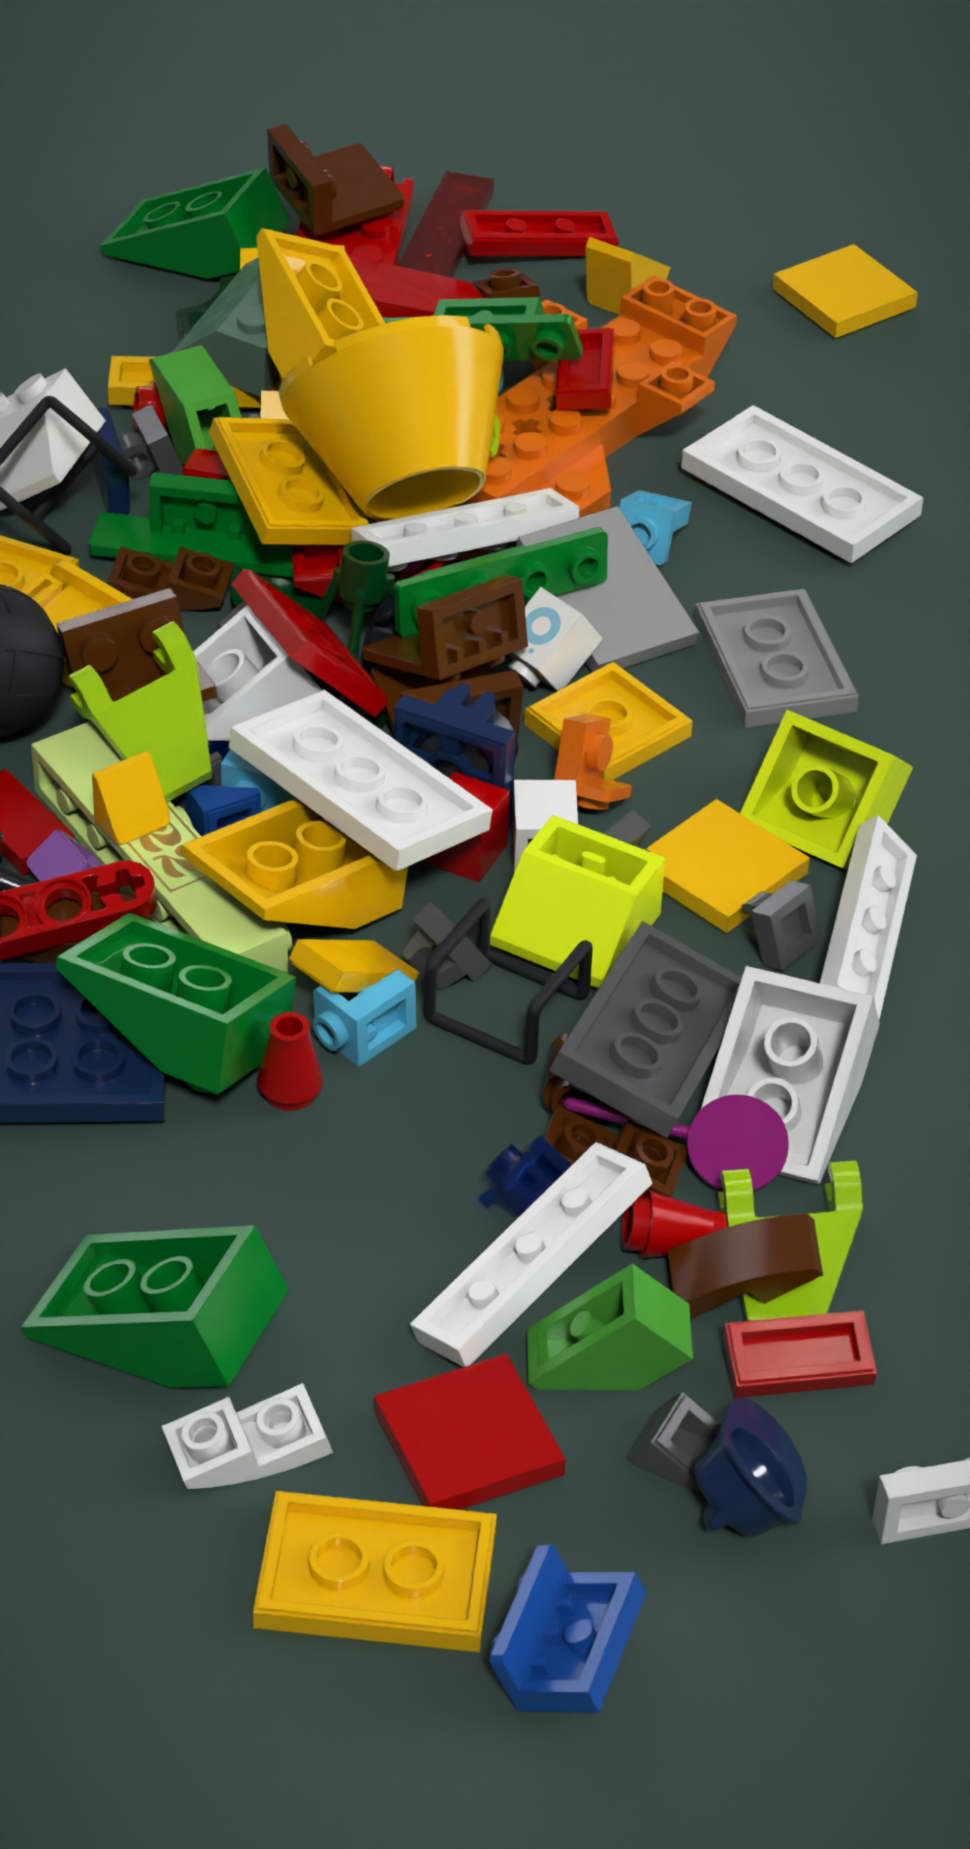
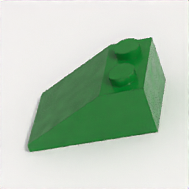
[100,167,290,279]
[56,913,296,1095]
[21,1225,289,1388]

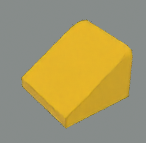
[92,751,170,845]

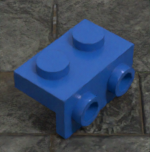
[490,1545,647,1713]

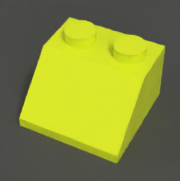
[740,710,913,870]

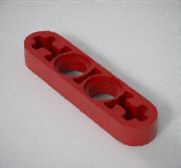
[0,860,157,960]

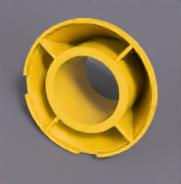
[279,315,504,521]

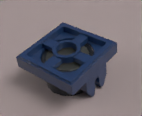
[394,683,519,830]

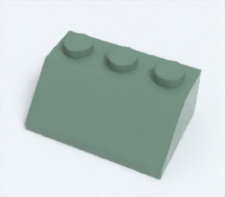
[172,258,280,397]

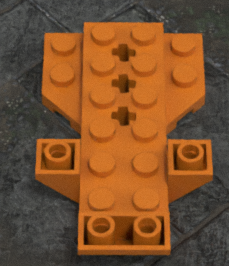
[455,275,737,545]

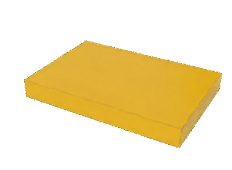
[209,417,369,545]
[253,1491,497,1653]

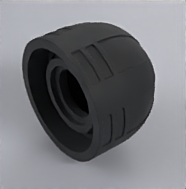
[0,584,65,739]

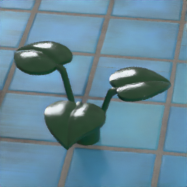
[230,540,395,729]

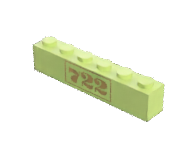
[31,721,292,973]

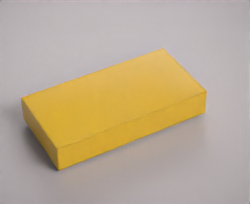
[289,939,420,993]

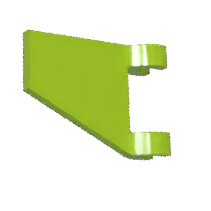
[68,621,212,803]
[717,1160,863,1321]

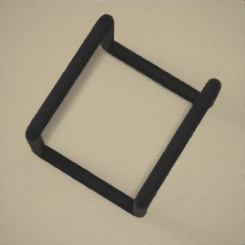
[0,396,137,554]
[423,898,593,1064]

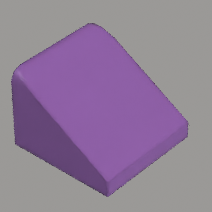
[26,829,120,892]

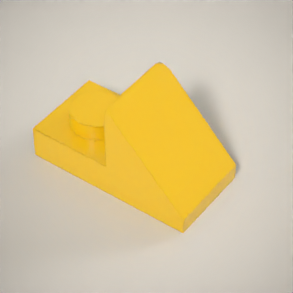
[586,237,671,315]

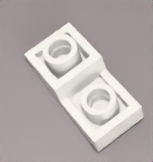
[162,1383,333,1489]

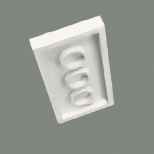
[681,405,923,563]
[229,690,493,871]

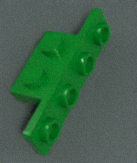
[383,297,583,361]
[88,472,294,579]
[394,527,608,638]

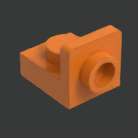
[554,714,632,810]

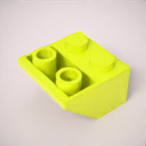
[490,815,665,988]

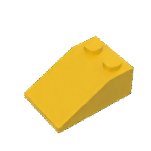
[256,228,385,382]
[181,798,408,929]

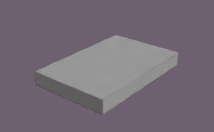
[516,506,699,672]
[694,589,859,728]

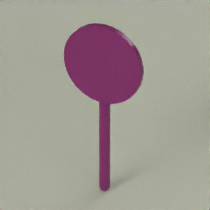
[564,1095,789,1192]

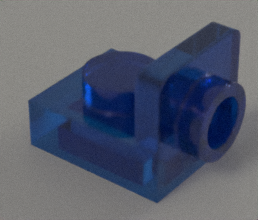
[477,1135,572,1217]

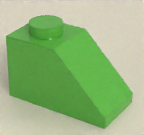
[527,1263,693,1391]

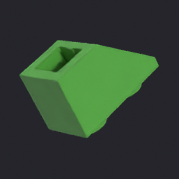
[149,345,242,465]

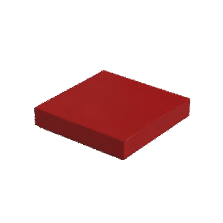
[374,1353,566,1510]

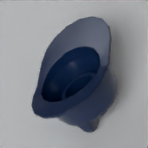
[694,1398,807,1537]

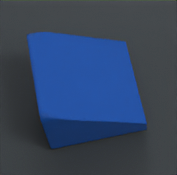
[185,785,261,836]

